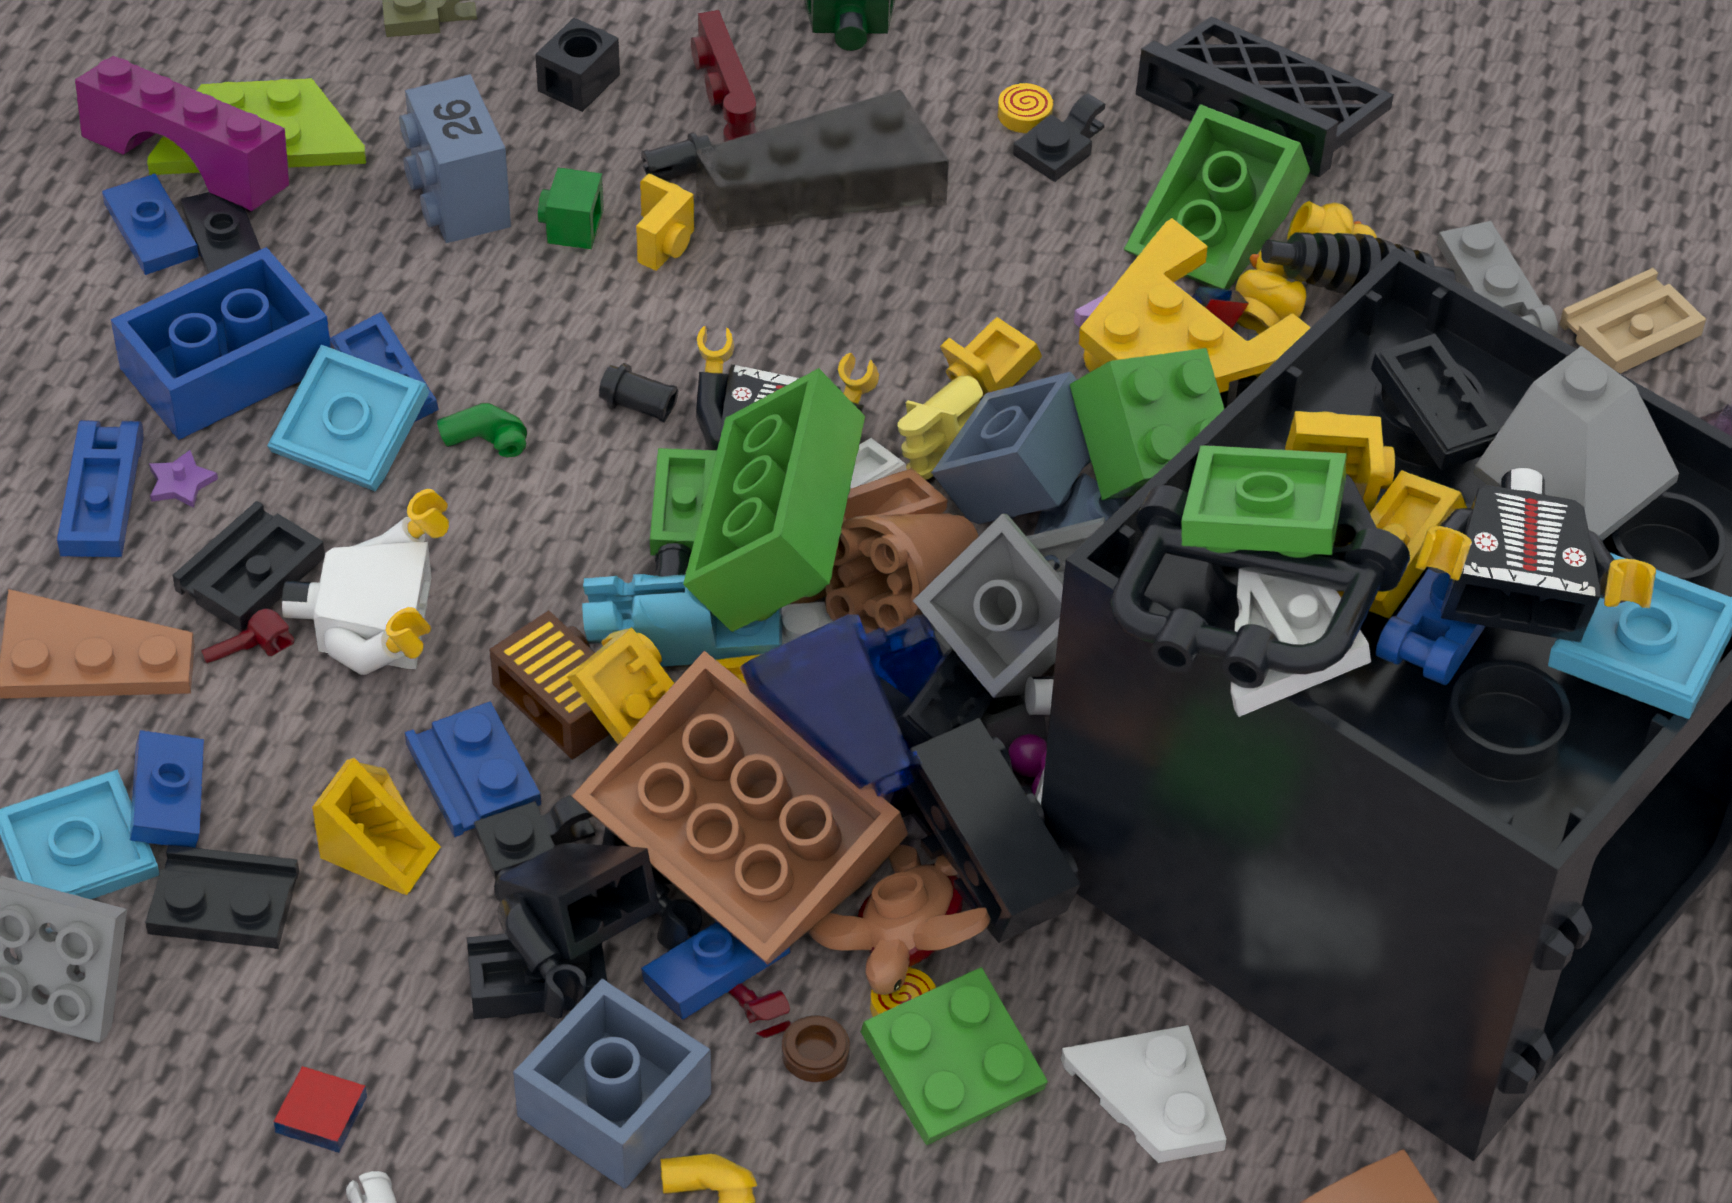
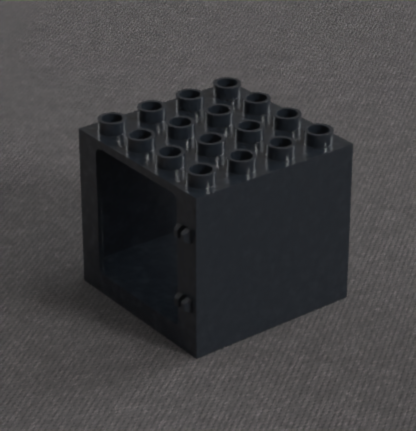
[1041,248,1732,1162]

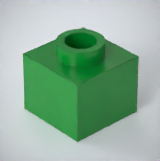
[538,167,604,250]

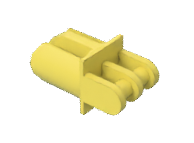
[897,376,983,480]

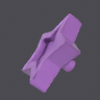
[149,450,218,508]

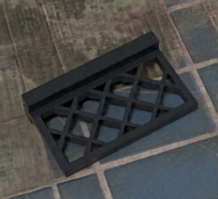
[1135,16,1394,177]

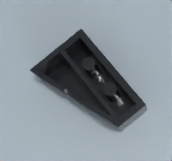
[890,718,1081,943]

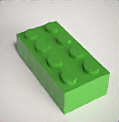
[683,368,865,632]

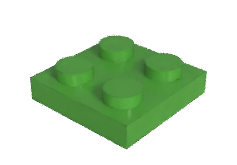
[1181,445,1346,558]
[860,967,1048,1145]

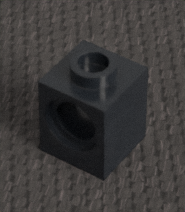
[535,18,620,112]

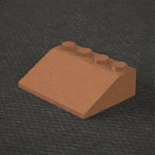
[572,651,908,965]

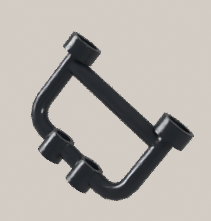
[1110,485,1410,688]

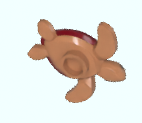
[808,845,991,995]

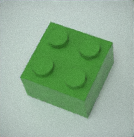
[1069,348,1224,501]

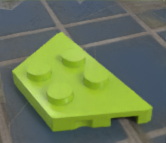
[147,78,366,175]

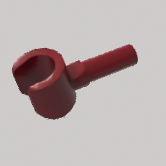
[201,609,295,663]
[728,983,791,1038]

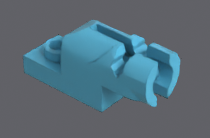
[582,574,782,667]

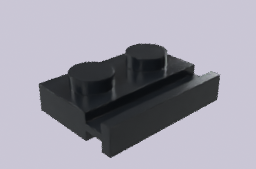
[172,501,325,632]
[145,845,299,949]
[466,933,607,1020]

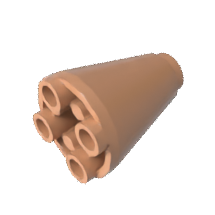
[825,513,979,638]

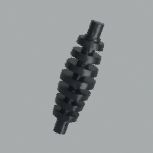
[1261,232,1455,295]

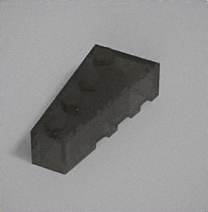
[695,89,949,232]

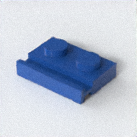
[405,701,541,838]

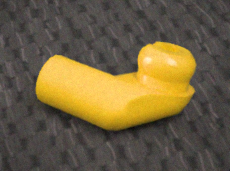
[660,1154,758,1203]

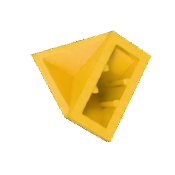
[312,758,441,895]

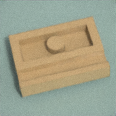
[1559,268,1706,374]

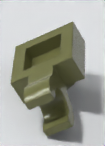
[382,0,477,37]

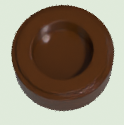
[782,1015,850,1082]

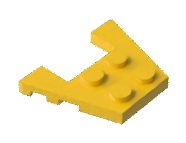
[1079,218,1311,393]

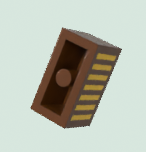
[489,610,610,760]

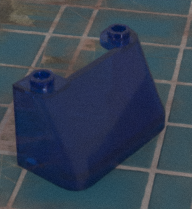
[740,614,943,797]

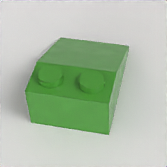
[1124,104,1310,294]

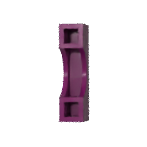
[75,56,289,211]

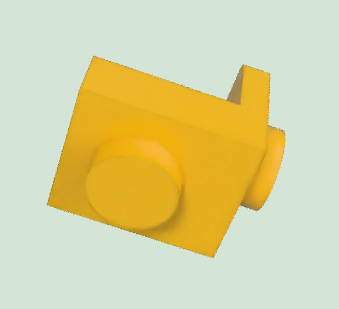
[636,174,694,271]
[940,317,1042,397]
[1285,411,1395,513]

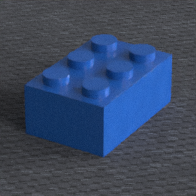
[111,247,331,440]

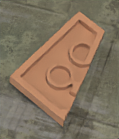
[0,589,195,699]

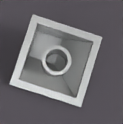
[1474,346,1679,541]
[913,514,1063,698]

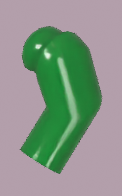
[437,403,527,458]

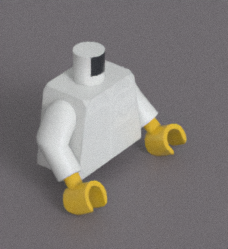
[282,489,449,675]

